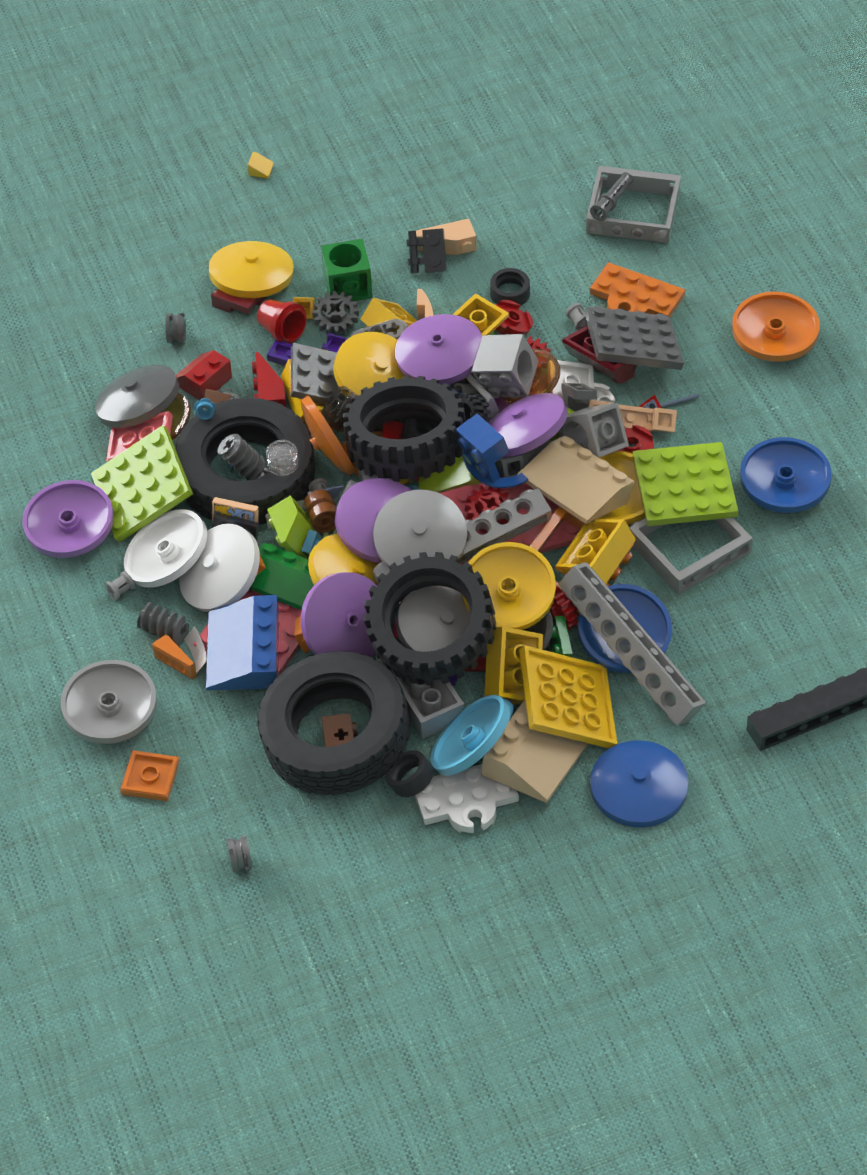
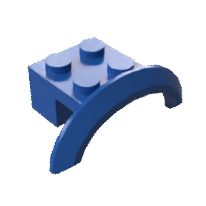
[456,414,529,488]

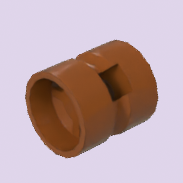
[304,489,337,533]

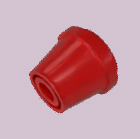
[257,300,307,344]

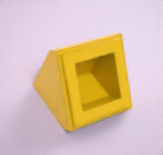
[293,297,315,319]

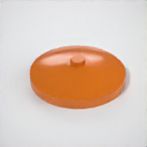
[732,292,820,362]
[300,396,356,476]

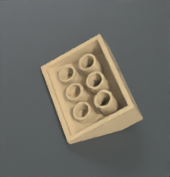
[517,436,635,524]
[481,699,589,803]

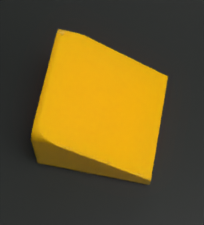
[248,152,274,179]

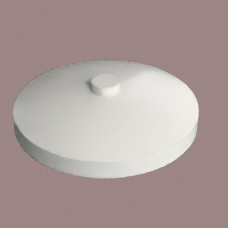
[124,509,207,588]
[179,524,260,612]

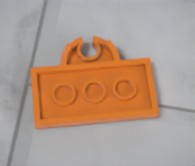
[590,262,686,317]

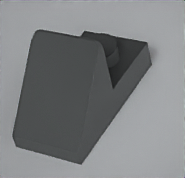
[561,383,597,411]

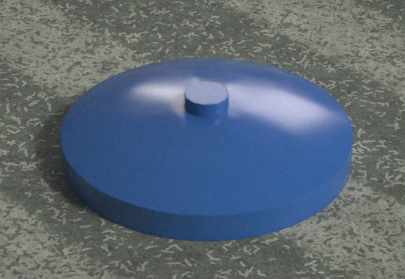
[740,437,832,513]
[577,584,672,673]
[590,740,688,828]

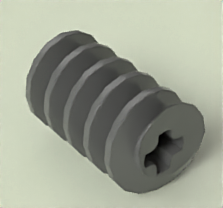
[217,434,266,481]
[137,602,189,645]

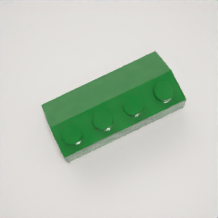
[249,543,314,610]

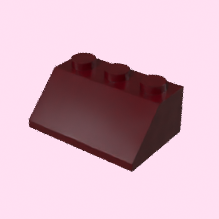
[562,326,637,384]

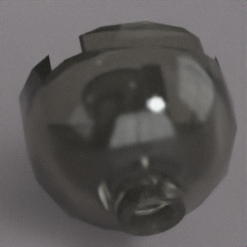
[321,386,357,432]

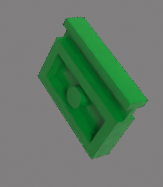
[549,616,572,657]

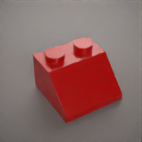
[176,350,232,401]

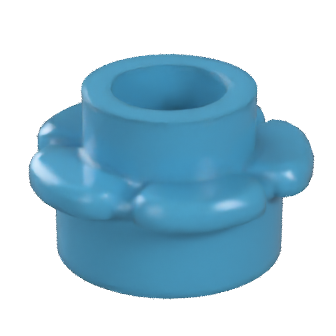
[194,398,216,420]

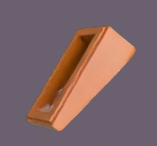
[152,635,196,680]

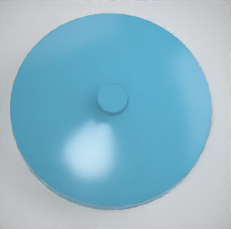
[430,695,510,776]

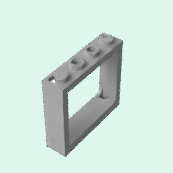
[586,166,681,243]
[629,517,753,595]

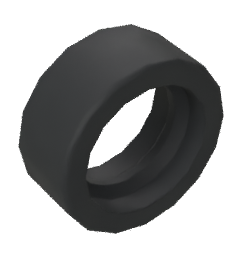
[490,268,530,306]
[385,750,434,797]

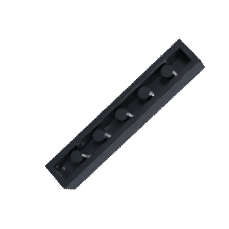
[746,668,867,751]

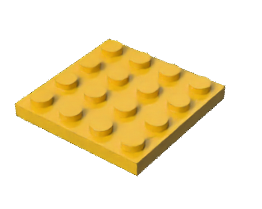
[519,645,617,748]

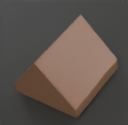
[203,389,232,408]

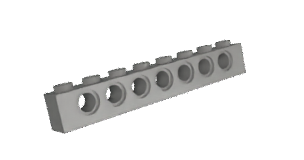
[373,488,552,584]
[558,562,706,726]

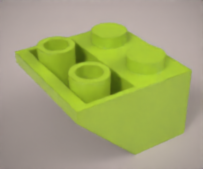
[267,496,316,558]

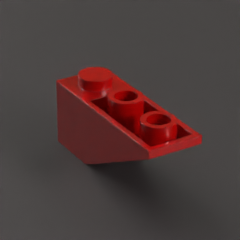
[252,352,286,407]

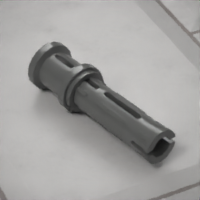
[590,172,633,221]

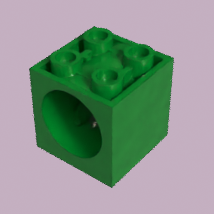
[321,239,373,302]

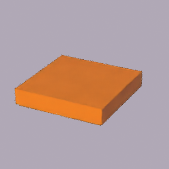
[120,750,180,801]

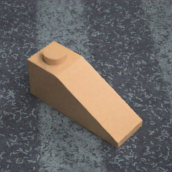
[416,219,477,255]

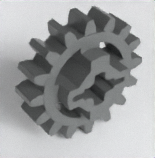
[312,291,359,336]

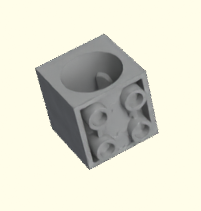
[471,334,539,398]
[559,402,629,458]

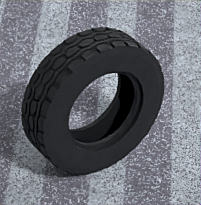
[175,398,315,525]
[257,651,411,795]

